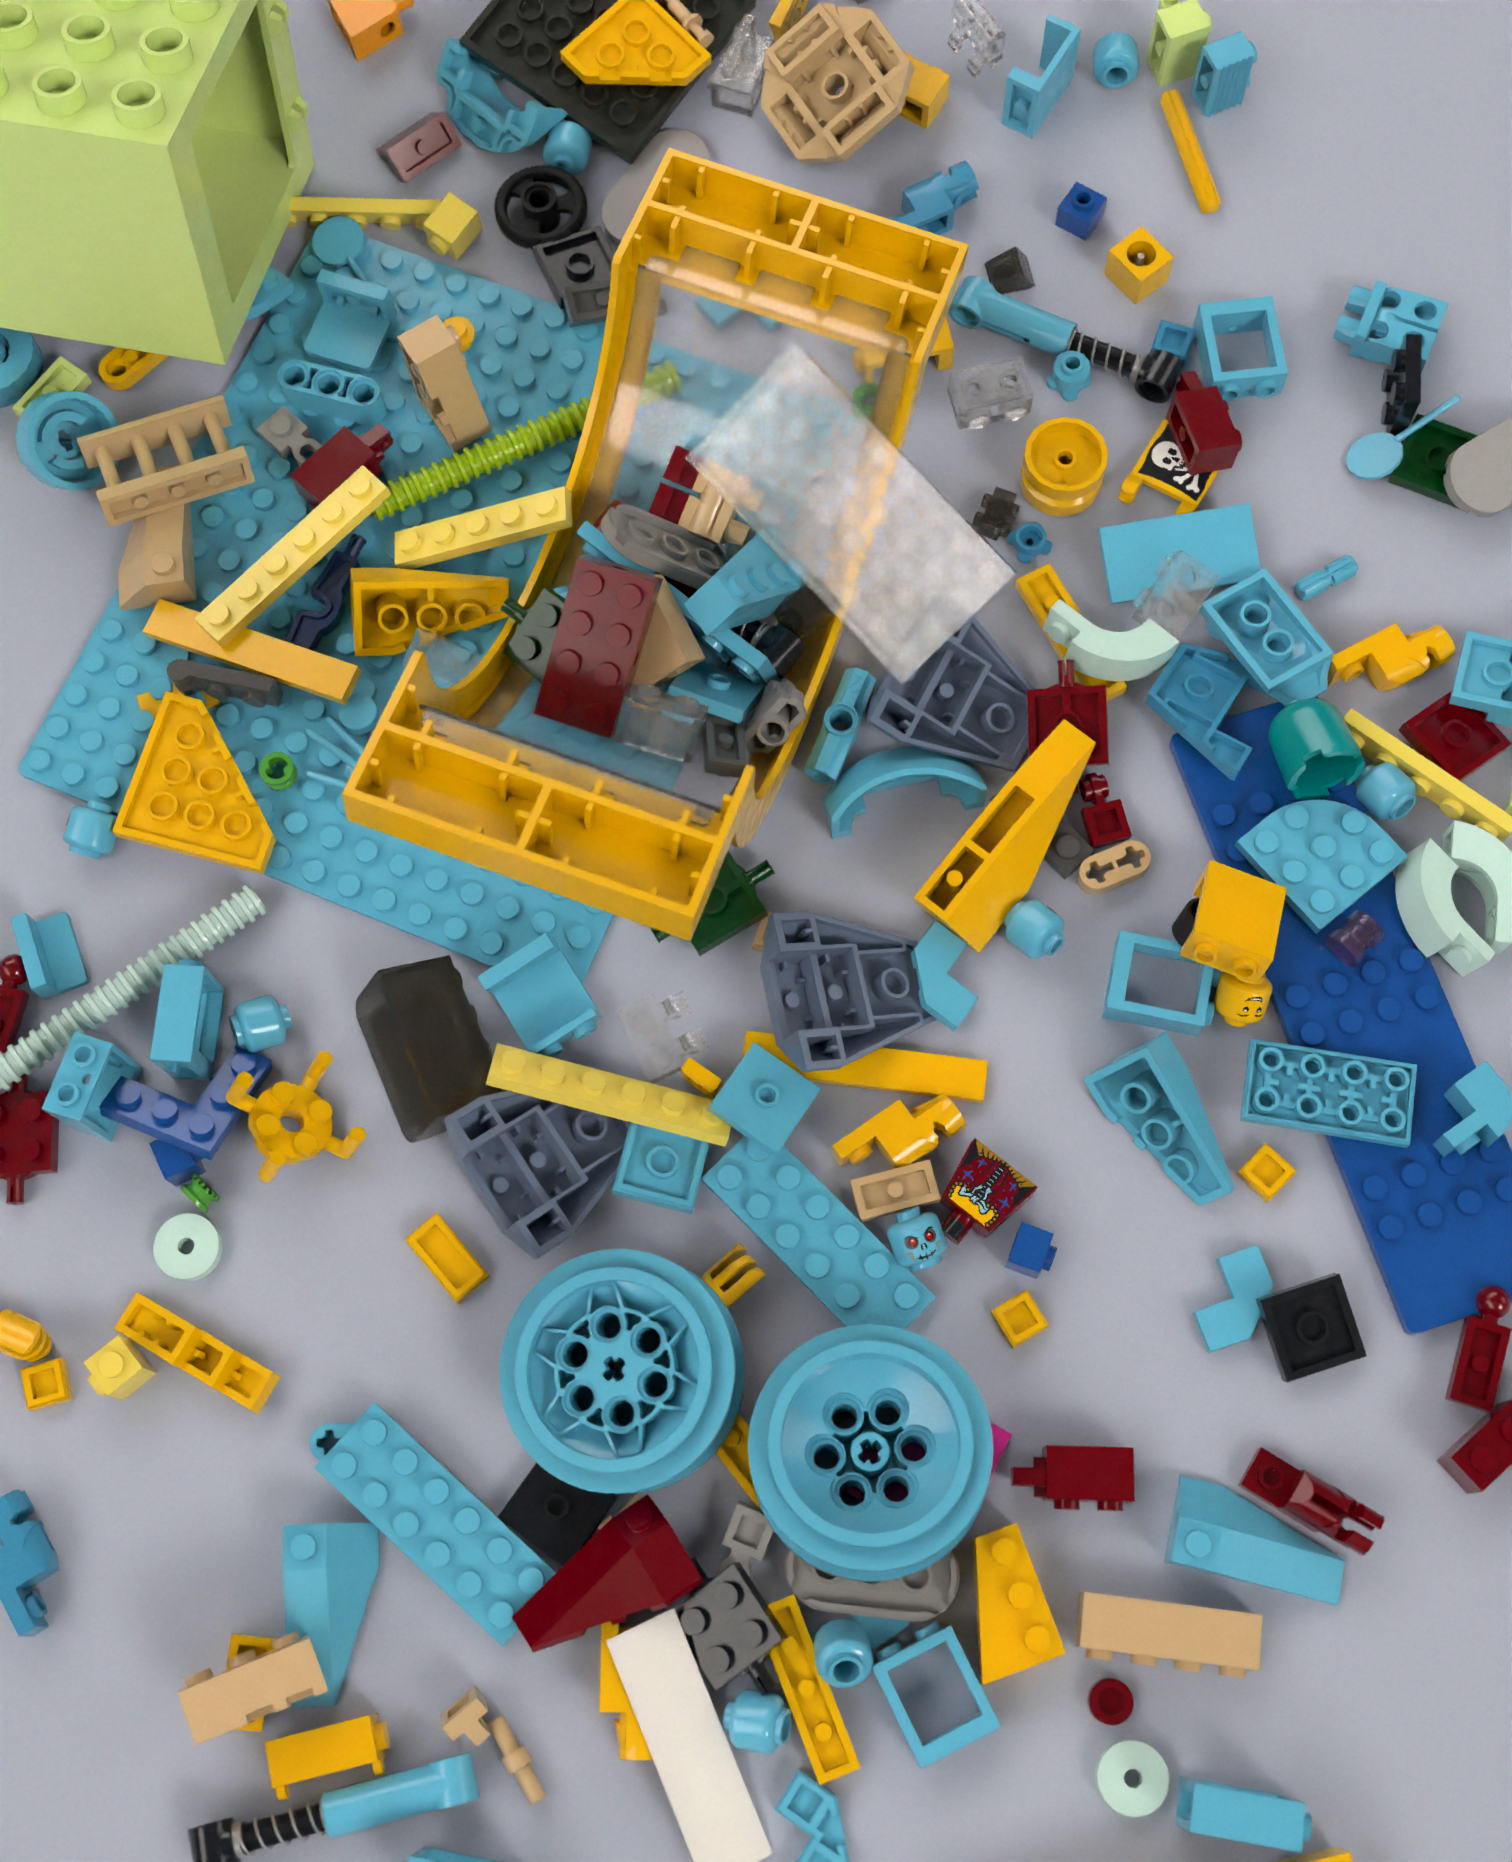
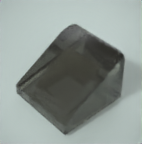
[984,246,1035,294]

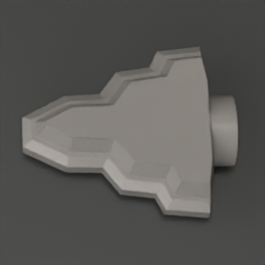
[745,678,806,753]

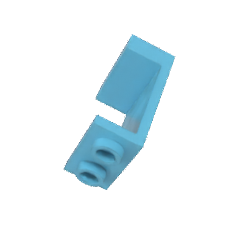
[1001,14,1081,138]
[478,933,603,1058]

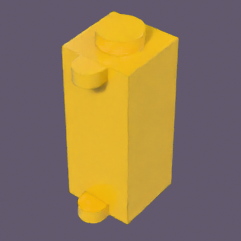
[265,1713,390,1801]

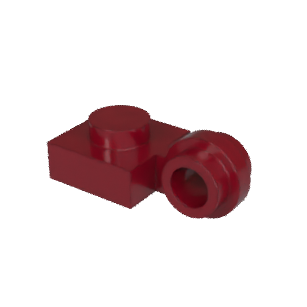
[1079,772,1132,849]

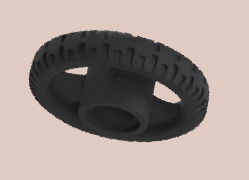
[494,165,587,250]

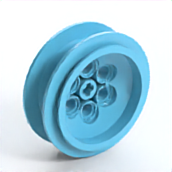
[499,1249,746,1494]
[748,1324,993,1582]

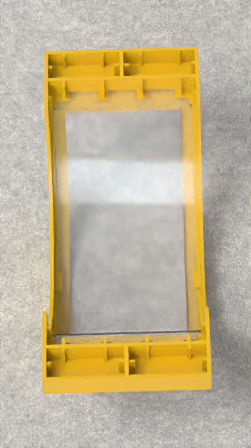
[342,148,969,942]

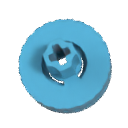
[0,328,43,408]
[16,391,119,491]

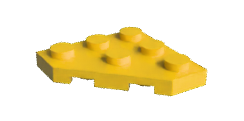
[560,0,712,86]

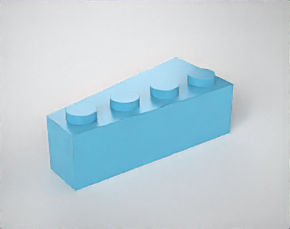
[684,523,814,636]

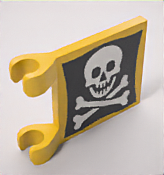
[1118,419,1220,515]

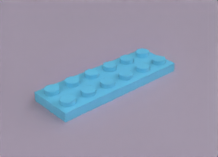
[701,1136,936,1330]
[314,1402,557,1647]

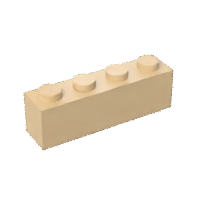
[1075,1592,1263,1678]

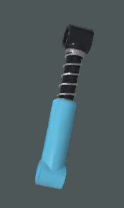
[948,276,1183,403]
[188,1752,481,1862]

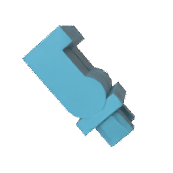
[1333,280,1449,373]

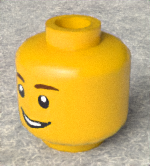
[1213,972,1273,1027]

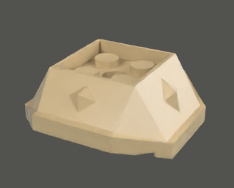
[761,2,915,165]

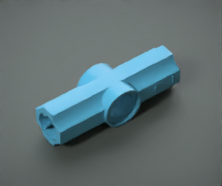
[804,667,877,785]

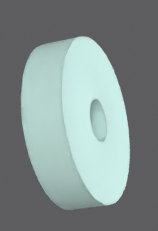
[153,1213,223,1282]
[1095,1739,1169,1817]

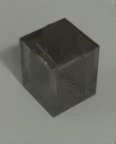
[773,575,842,641]

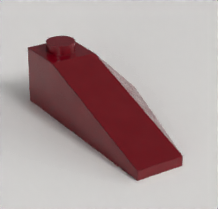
[512,1494,703,1653]

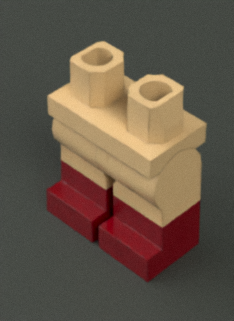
[649,445,766,546]

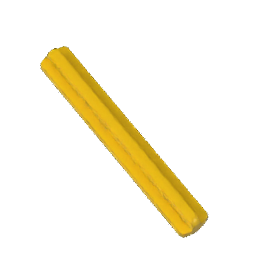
[1160,89,1221,214]

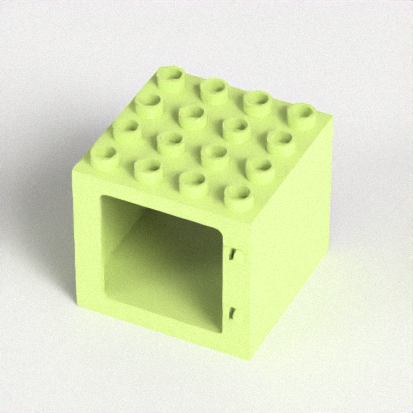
[0,0,315,365]

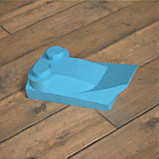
[1199,568,1334,706]

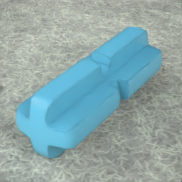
[1294,555,1358,601]

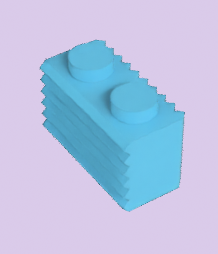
[1191,31,1257,118]

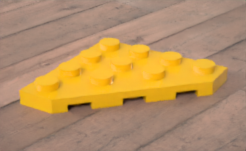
[112,691,276,875]

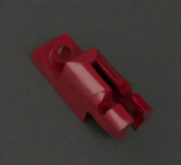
[1238,1447,1385,1556]

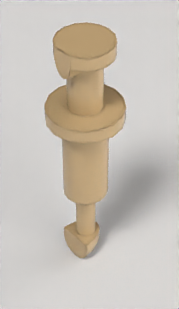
[666,0,714,48]

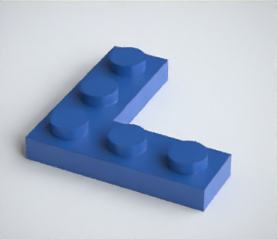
[99,1045,272,1160]

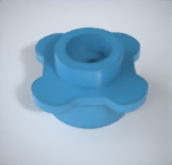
[1008,522,1052,563]

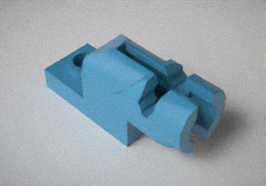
[891,160,979,235]
[0,1489,59,1637]

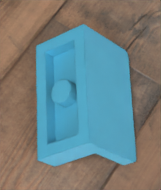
[10,912,89,1000]

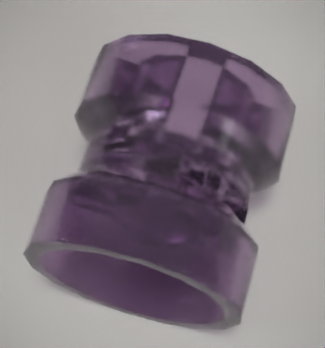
[1325,910,1385,967]

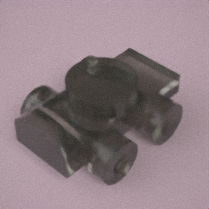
[972,486,1021,541]

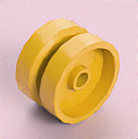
[1020,417,1108,517]

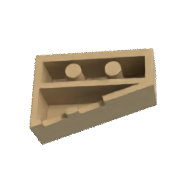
[397,315,492,452]
[177,1631,328,1745]

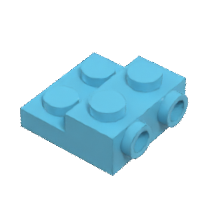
[1449,631,1512,726]

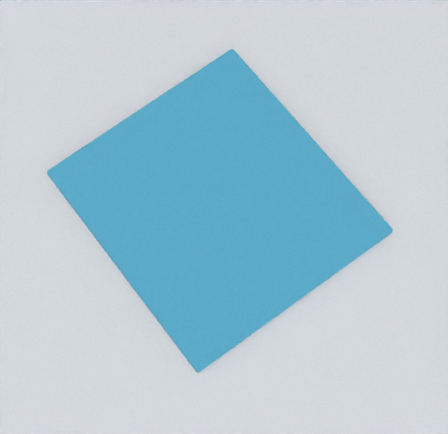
[18,225,844,984]

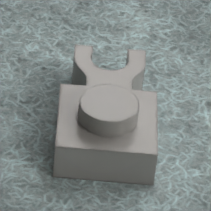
[256,405,322,467]
[715,1501,774,1577]

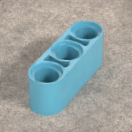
[277,359,387,425]

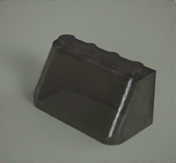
[356,955,507,1143]

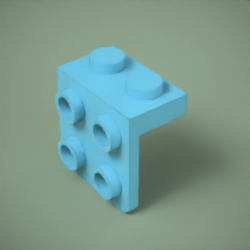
[304,269,397,372]

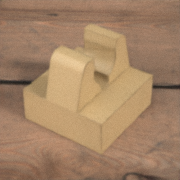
[440,1685,491,1746]

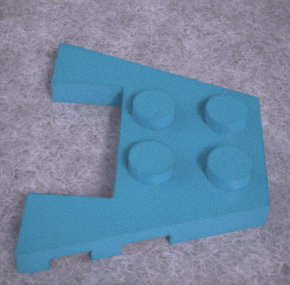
[1145,643,1278,781]

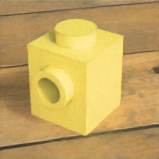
[423,192,483,261]
[83,1335,157,1400]

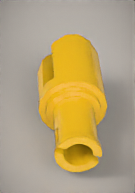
[702,1242,766,1307]
[0,1309,52,1362]

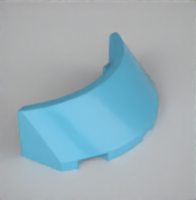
[436,38,567,153]
[823,746,987,839]

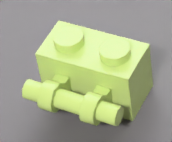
[1146,0,1212,87]

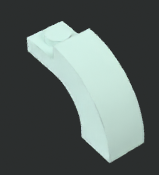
[1043,599,1180,681]
[1442,820,1512,955]
[1395,838,1496,977]

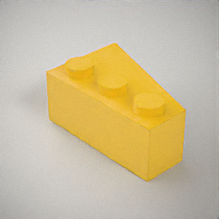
[972,1523,1066,1685]

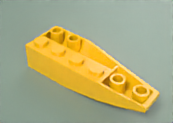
[914,719,1096,953]

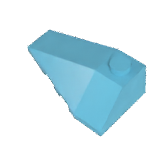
[1083,1031,1236,1206]
[1164,1475,1345,1605]
[282,1522,380,1708]

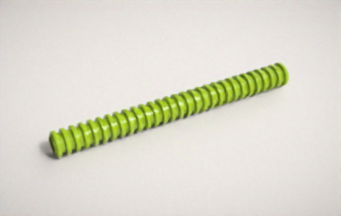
[373,360,682,522]

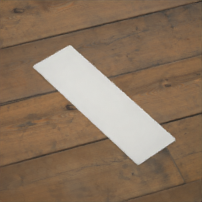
[606,1608,772,1862]

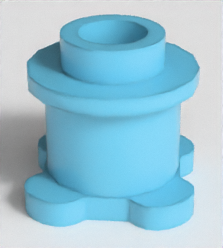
[1047,350,1091,402]

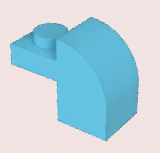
[1433,1061,1512,1158]

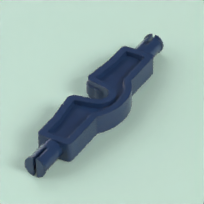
[279,533,367,685]

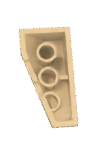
[118,465,197,611]

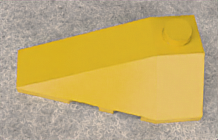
[350,568,509,656]

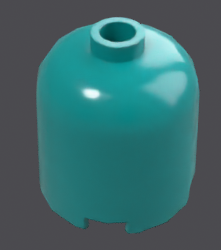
[1268,698,1365,800]

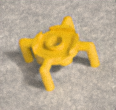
[226,1051,366,1182]

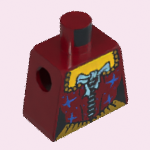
[940,1138,1038,1245]

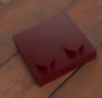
[1398,691,1512,781]

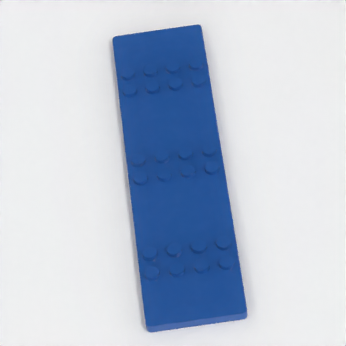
[1169,696,1512,1335]

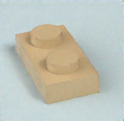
[850,1159,941,1223]

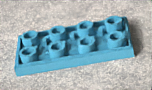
[1097,503,1261,605]
[1240,1038,1417,1148]

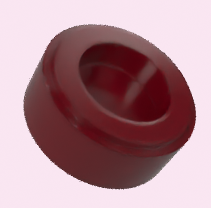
[1087,1678,1134,1725]

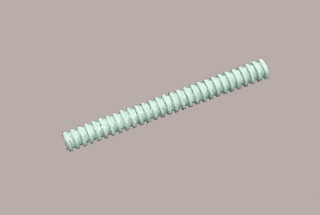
[0,885,266,1091]

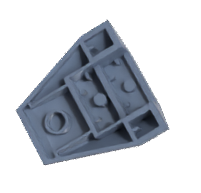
[866,592,1034,772]
[760,911,937,1072]
[444,1091,630,1260]

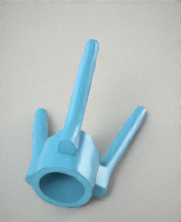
[306,715,364,790]

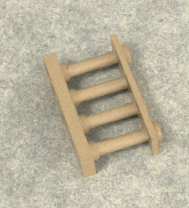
[77,394,255,527]

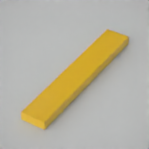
[143,599,362,705]
[742,1031,988,1103]

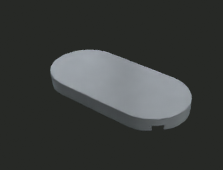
[601,129,710,246]
[1443,416,1512,517]
[601,504,731,589]
[785,1548,960,1622]

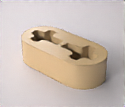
[1077,840,1151,895]

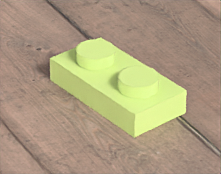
[12,356,92,418]

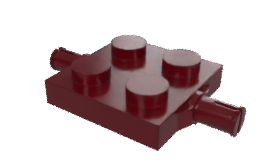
[1027,659,1109,794]
[0,1074,59,1205]

